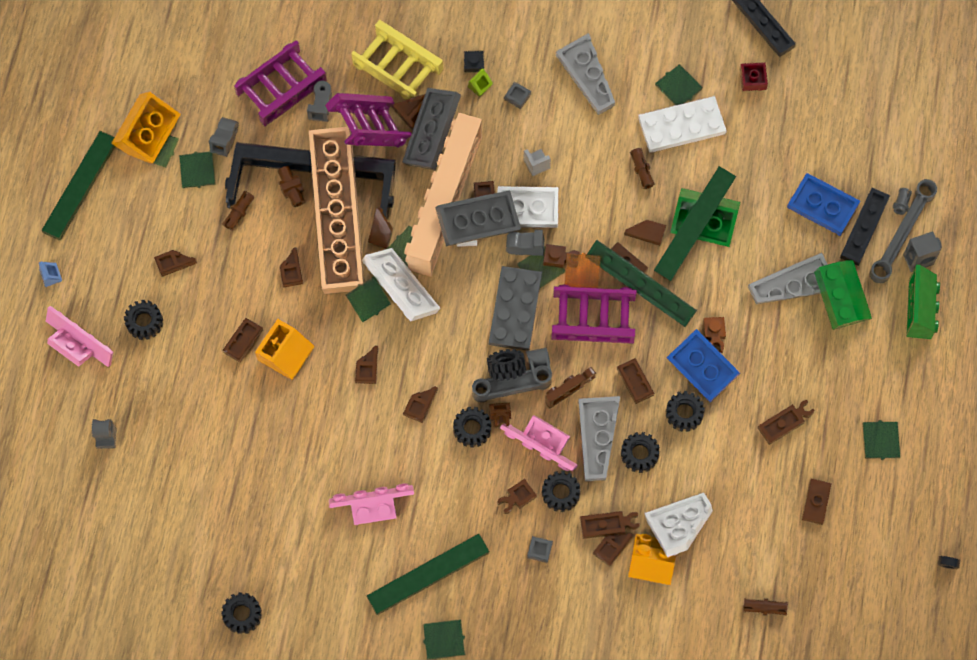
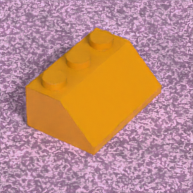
[112,92,181,164]

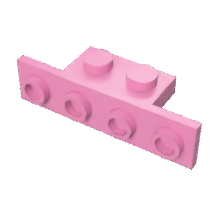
[46,306,113,367]
[500,415,578,471]
[329,484,414,525]

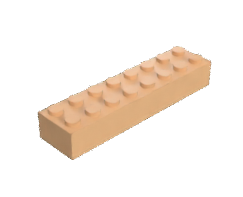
[404,113,482,277]
[309,127,365,294]

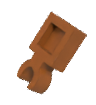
[703,317,726,353]

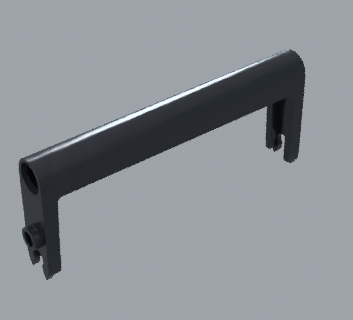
[225,142,396,221]

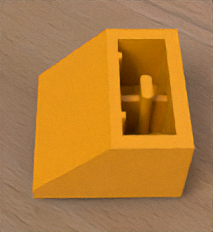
[255,319,315,380]
[628,534,676,585]

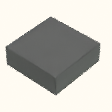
[504,82,531,109]
[527,536,553,563]

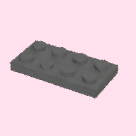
[402,88,461,170]
[435,190,521,247]
[489,266,542,351]

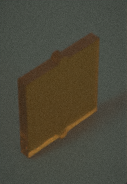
[564,252,601,288]

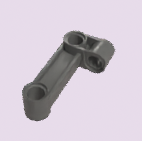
[472,347,552,403]

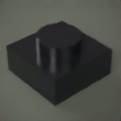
[464,51,484,72]

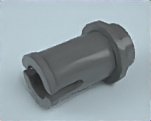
[893,188,912,215]

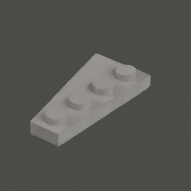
[556,33,615,115]
[748,253,828,304]
[578,396,620,481]

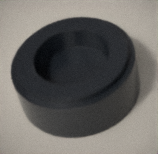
[938,556,960,569]

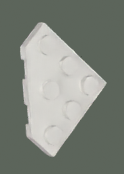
[645,493,713,557]

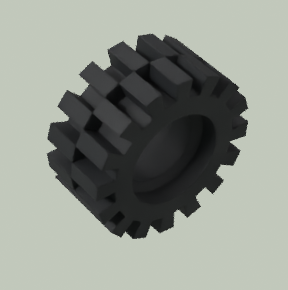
[124,300,163,340]
[487,349,526,381]
[666,391,705,432]
[453,407,491,448]
[621,432,660,473]
[542,471,580,512]
[221,592,262,634]

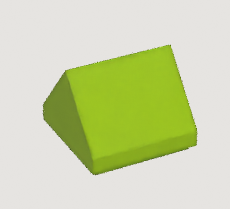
[467,68,493,96]

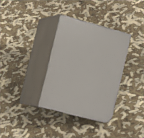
[524,149,551,177]

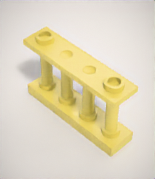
[351,20,444,100]

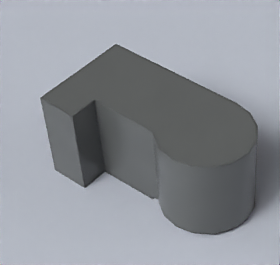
[307,81,332,122]
[209,117,239,157]
[506,230,545,256]
[92,419,117,449]

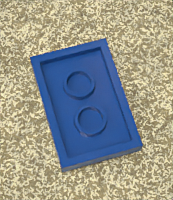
[787,173,860,236]
[666,329,740,403]

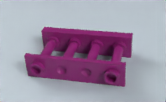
[234,40,327,127]
[325,93,412,148]
[551,284,636,344]

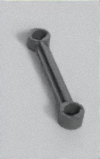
[870,179,937,284]

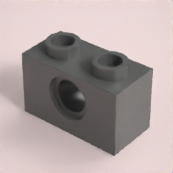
[903,231,942,272]

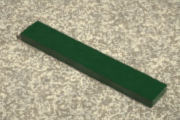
[41,131,115,241]
[654,166,737,281]
[585,240,697,327]
[366,534,490,615]

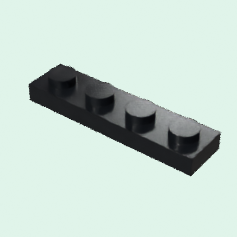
[732,0,796,57]
[840,188,890,266]

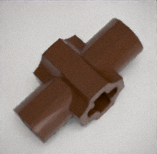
[278,166,305,207]

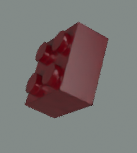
[740,62,768,91]

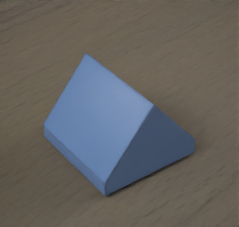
[39,262,62,287]

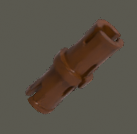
[630,148,655,189]
[222,191,255,231]
[743,598,788,616]

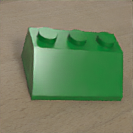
[670,188,741,247]
[814,260,872,330]
[906,265,940,339]

